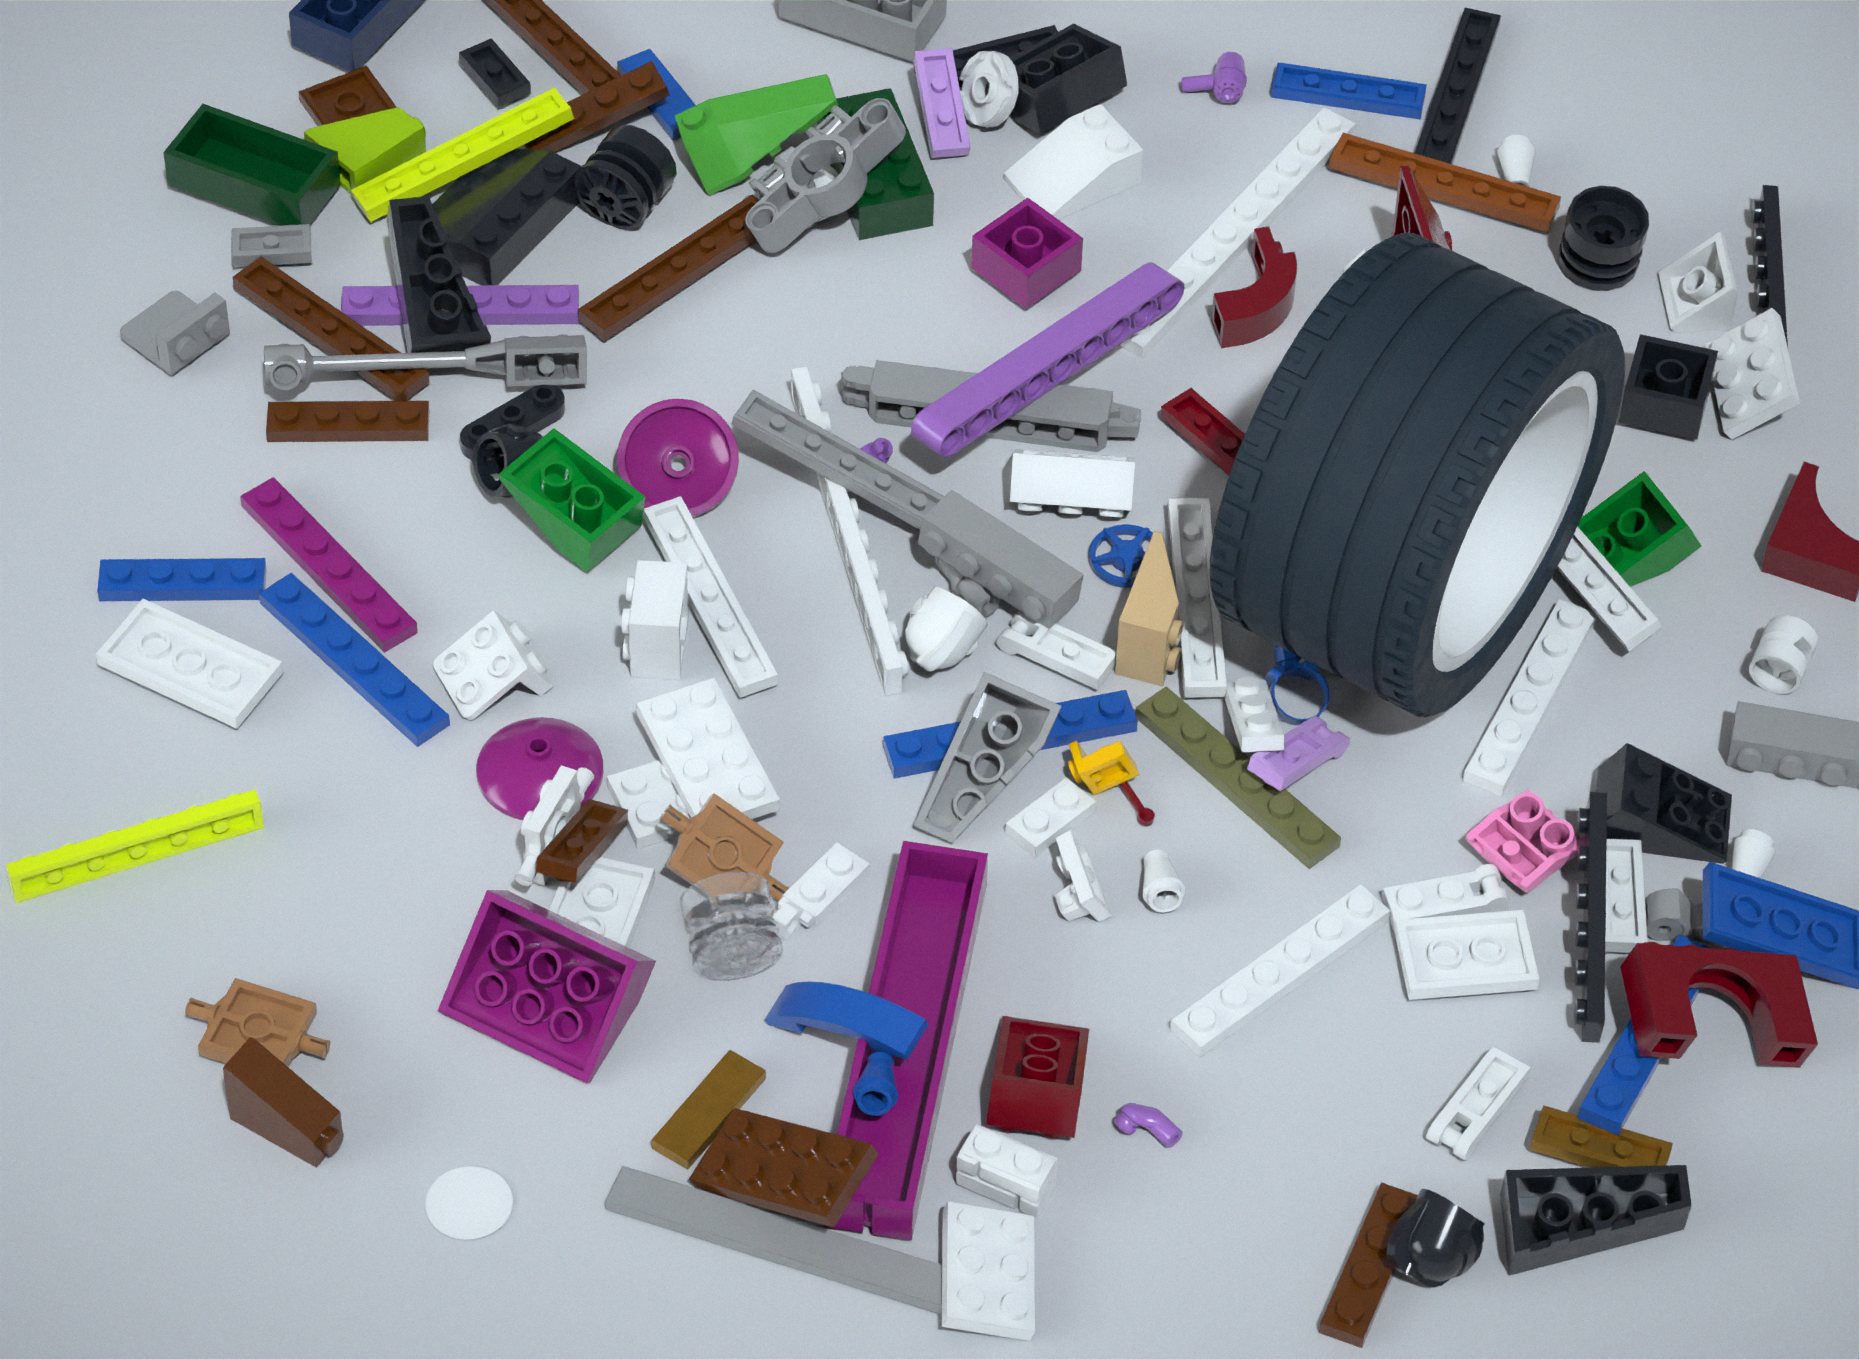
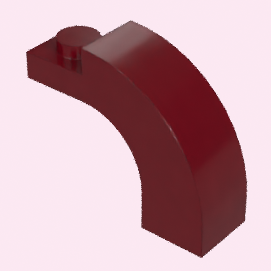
[1211,226,1297,348]

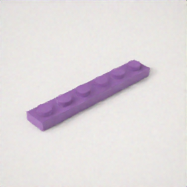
[341,285,579,326]

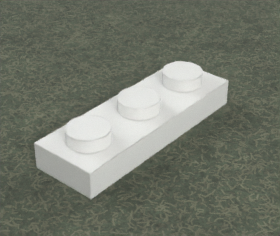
[1224,677,1284,752]
[1605,839,1647,953]

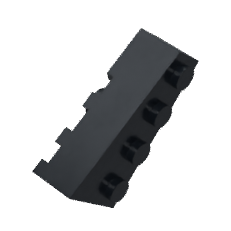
[387,196,491,353]
[1500,1165,1692,1276]

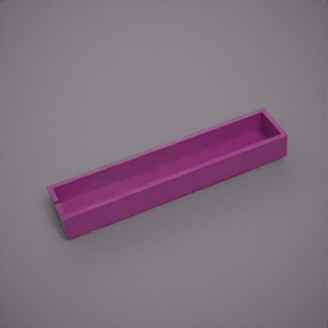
[823,841,988,1241]

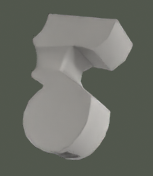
[1645,888,1713,944]

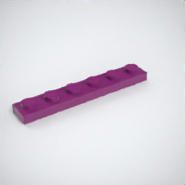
[240,477,418,653]

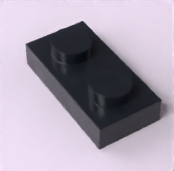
[459,38,531,108]

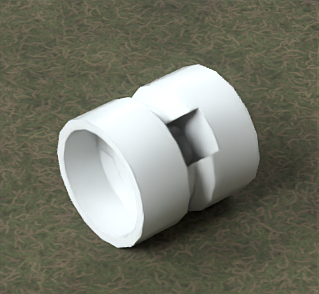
[1749,615,1818,694]

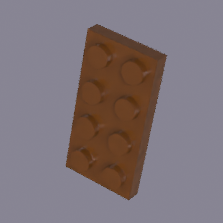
[689,1108,879,1227]

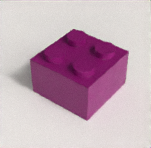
[971,197,1083,309]

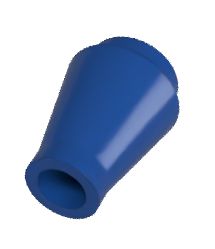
[853,1052,898,1116]

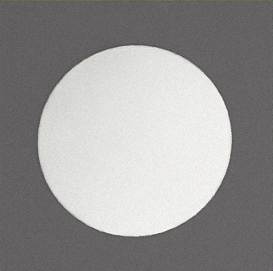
[425,1166,513,1240]

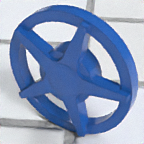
[1089,524,1153,588]

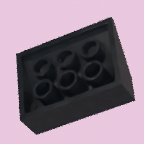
[432,149,581,286]

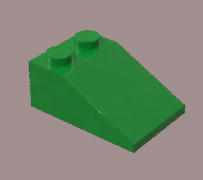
[499,428,645,573]
[1578,471,1702,587]

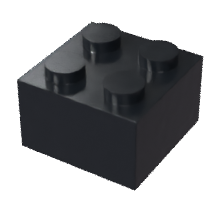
[1619,334,1718,440]

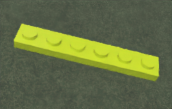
[351,87,574,222]
[6,789,264,903]

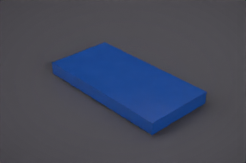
[1703,862,1859,989]

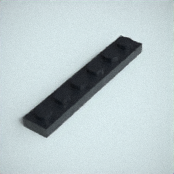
[1751,185,1788,347]
[1574,792,1607,1043]

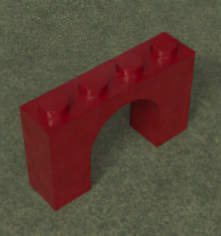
[1620,942,1818,1068]

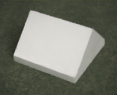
[1658,232,1738,332]

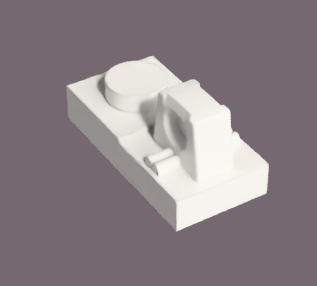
[1055,830,1112,922]

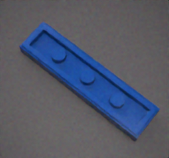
[1271,62,1427,120]

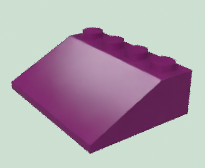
[437,890,656,1083]

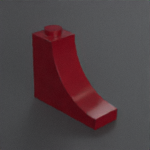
[1761,462,1859,602]

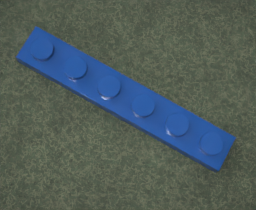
[259,572,450,747]
[883,690,1138,779]
[1577,935,1713,1136]

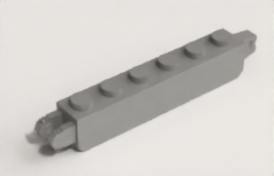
[841,360,1141,452]

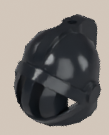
[472,424,543,498]
[1387,1189,1485,1287]

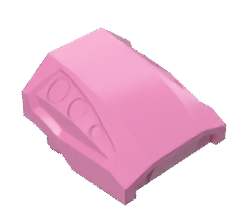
[1466,790,1584,893]

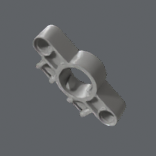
[745,98,906,253]

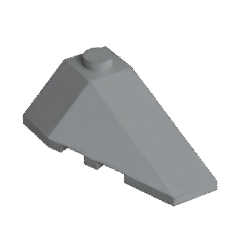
[913,672,1062,844]

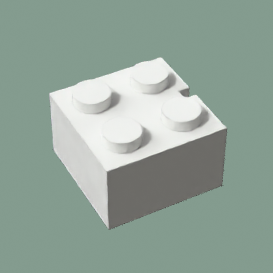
[622,560,689,680]

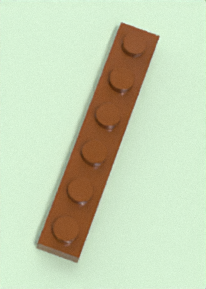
[1329,132,1561,233]

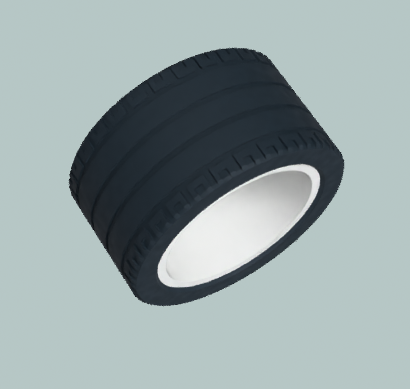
[1209,233,1625,717]

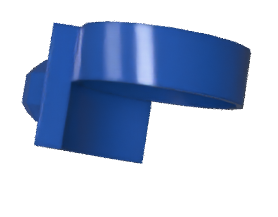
[1264,645,1330,725]

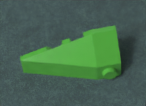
[675,74,838,196]

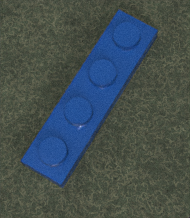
[97,558,267,602]

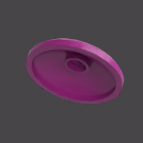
[617,399,739,517]
[476,717,604,820]

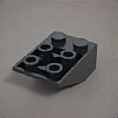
[1596,743,1732,864]

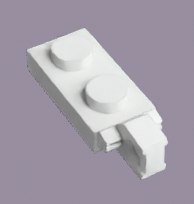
[772,842,870,941]

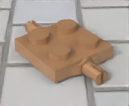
[660,793,789,914]
[185,978,330,1067]

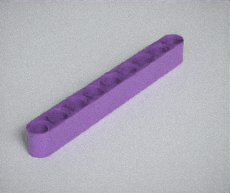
[911,262,1185,458]

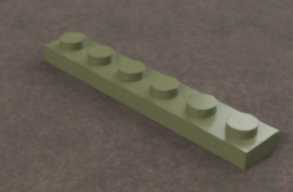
[1135,686,1341,869]

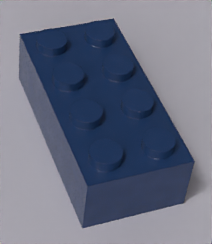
[289,0,424,72]

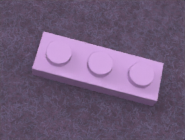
[913,48,971,158]

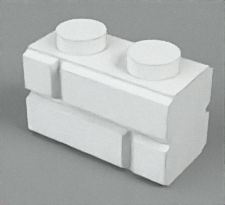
[956,1124,1058,1218]

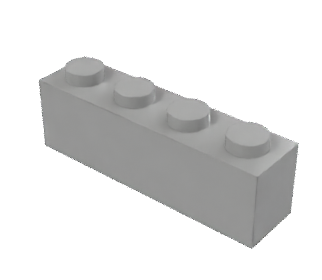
[918,490,1084,629]
[1726,701,1859,789]

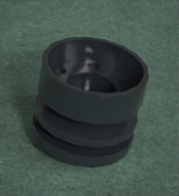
[574,125,677,229]
[1559,186,1649,291]

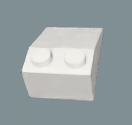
[1003,104,1144,220]

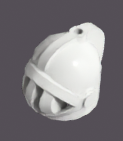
[905,586,988,671]

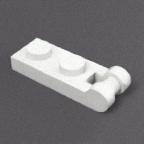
[996,610,1117,690]
[1382,864,1510,931]
[1426,1046,1531,1161]

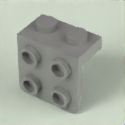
[120,291,230,375]

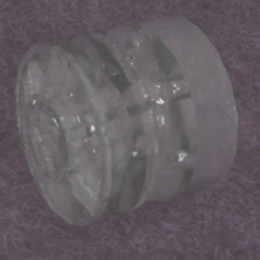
[680,872,783,981]

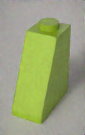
[304,107,426,196]

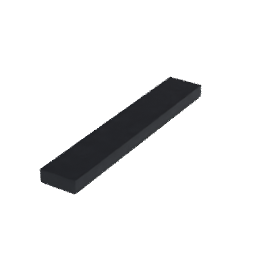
[1415,8,1501,164]

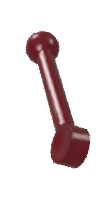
[1119,781,1155,826]

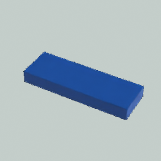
[617,49,696,140]

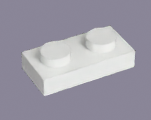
[1005,777,1096,858]

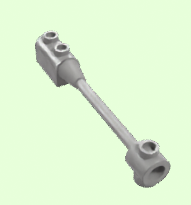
[264,334,587,391]

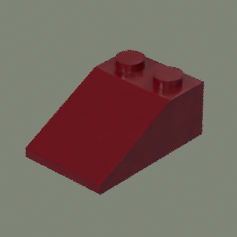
[986,1016,1089,1138]

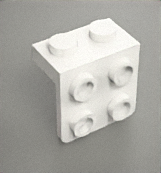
[433,610,553,720]

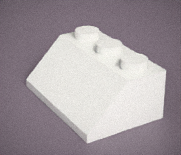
[1010,449,1135,517]

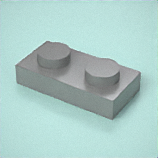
[232,224,312,267]

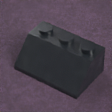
[1009,23,1127,134]

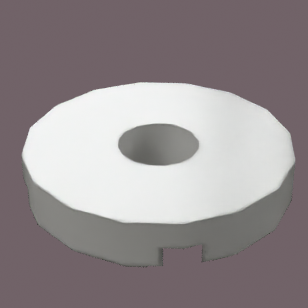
[960,51,1018,128]

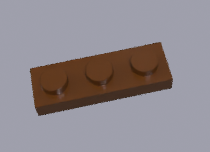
[536,799,628,883]

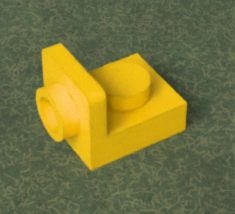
[1068,740,1140,795]

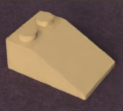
[1115,531,1184,686]

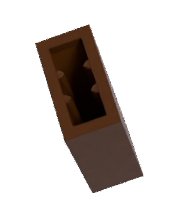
[223,1037,344,1168]

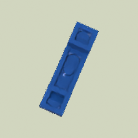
[765,981,929,1059]

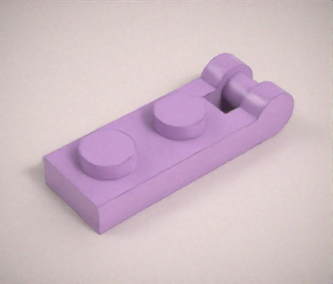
[1247,716,1350,791]

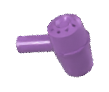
[1182,51,1247,103]

